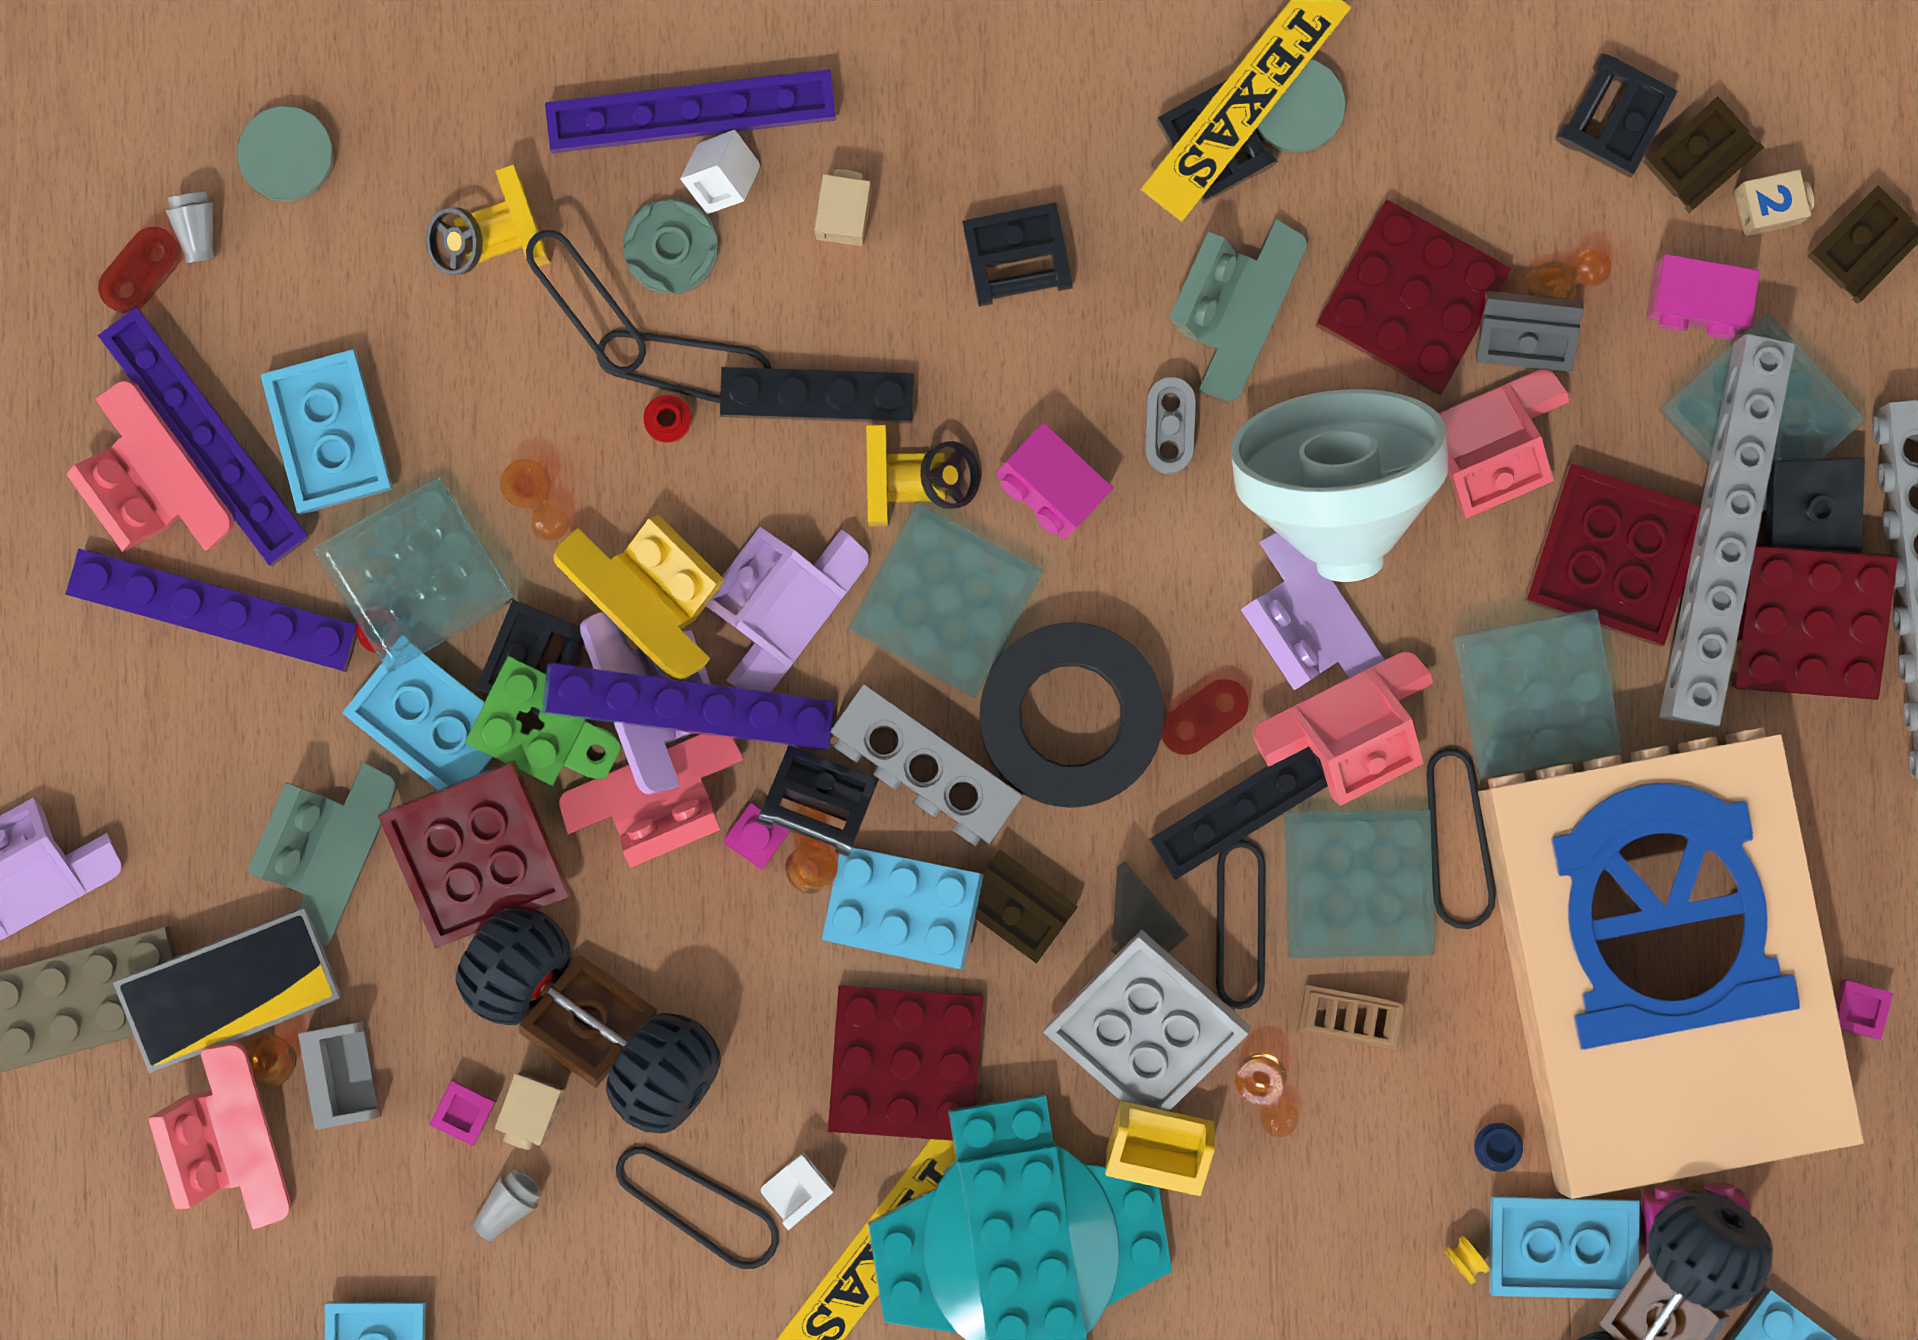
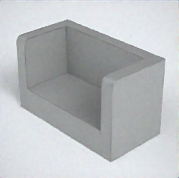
[298,1021,381,1130]

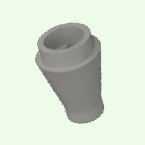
[166,191,215,264]
[471,1169,542,1242]

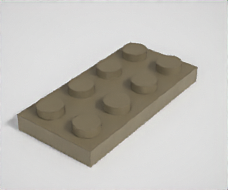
[0,927,176,1072]

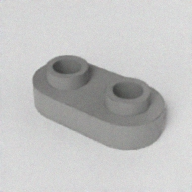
[1145,377,1196,475]

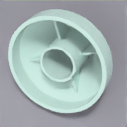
[1231,389,1449,582]

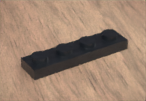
[720,367,913,423]
[1149,747,1328,880]

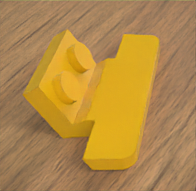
[553,515,726,680]

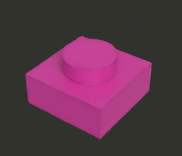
[723,803,791,870]
[1836,980,1894,1040]
[429,1080,497,1146]

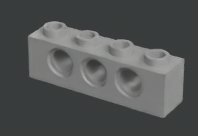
[830,684,1022,846]

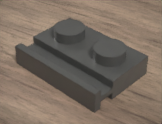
[1475,291,1584,372]

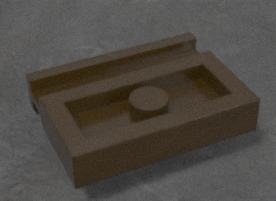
[1643,96,1764,213]
[1808,185,1918,304]
[975,850,1078,964]

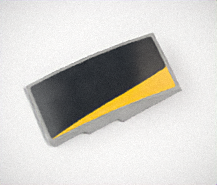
[113,907,342,1073]

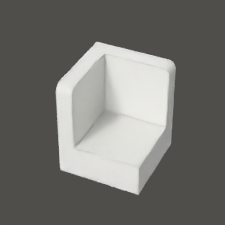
[680,130,760,214]
[761,1152,835,1230]

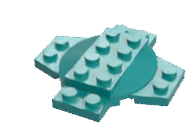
[868,1094,1172,1340]

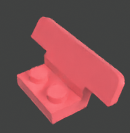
[1438,369,1570,519]
[66,381,234,552]
[1254,652,1433,806]
[559,734,744,868]
[148,1042,291,1230]

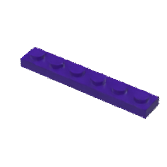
[545,69,836,154]
[97,307,310,566]
[65,549,357,672]
[542,663,834,750]

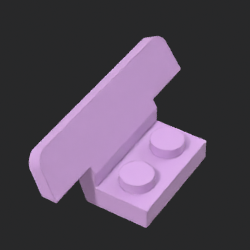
[706,527,868,693]
[1241,533,1385,690]
[580,611,712,794]
[0,797,121,941]

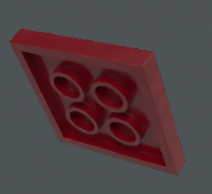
[1315,199,1512,395]
[1524,463,1701,647]
[1732,544,1898,700]
[378,760,571,949]
[828,985,983,1141]

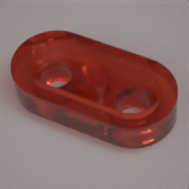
[98,227,181,314]
[1161,679,1249,756]

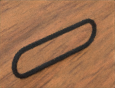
[526,230,646,374]
[1216,840,1265,1009]

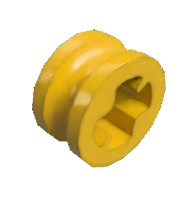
[1444,1235,1490,1285]

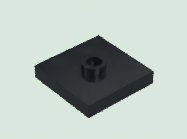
[1765,457,1865,552]

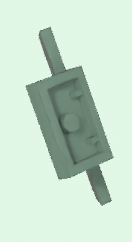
[1169,219,1307,401]
[246,762,396,947]

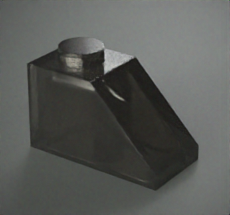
[1111,861,1188,955]

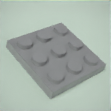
[1043,929,1251,1111]

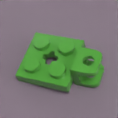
[465,655,621,786]

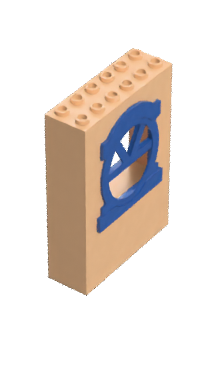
[1478,728,1864,1199]

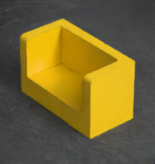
[1105,1101,1215,1196]

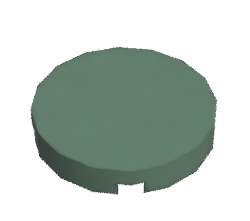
[1255,59,1346,154]
[237,106,335,203]
[623,199,718,295]

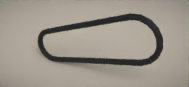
[597,330,772,403]
[1426,748,1496,929]
[616,1147,779,1269]

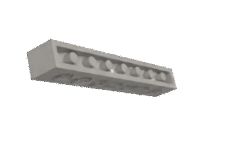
[1659,334,1795,728]
[1872,400,1918,781]

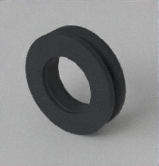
[979,622,1164,808]

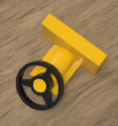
[426,165,550,275]
[866,425,980,527]

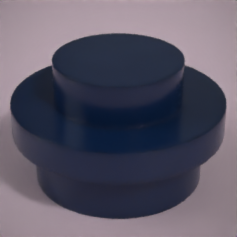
[1474,1123,1523,1172]

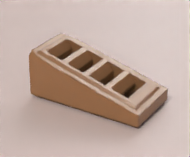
[1297,985,1404,1050]

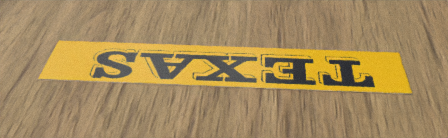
[1140,0,1352,222]
[776,1139,956,1340]

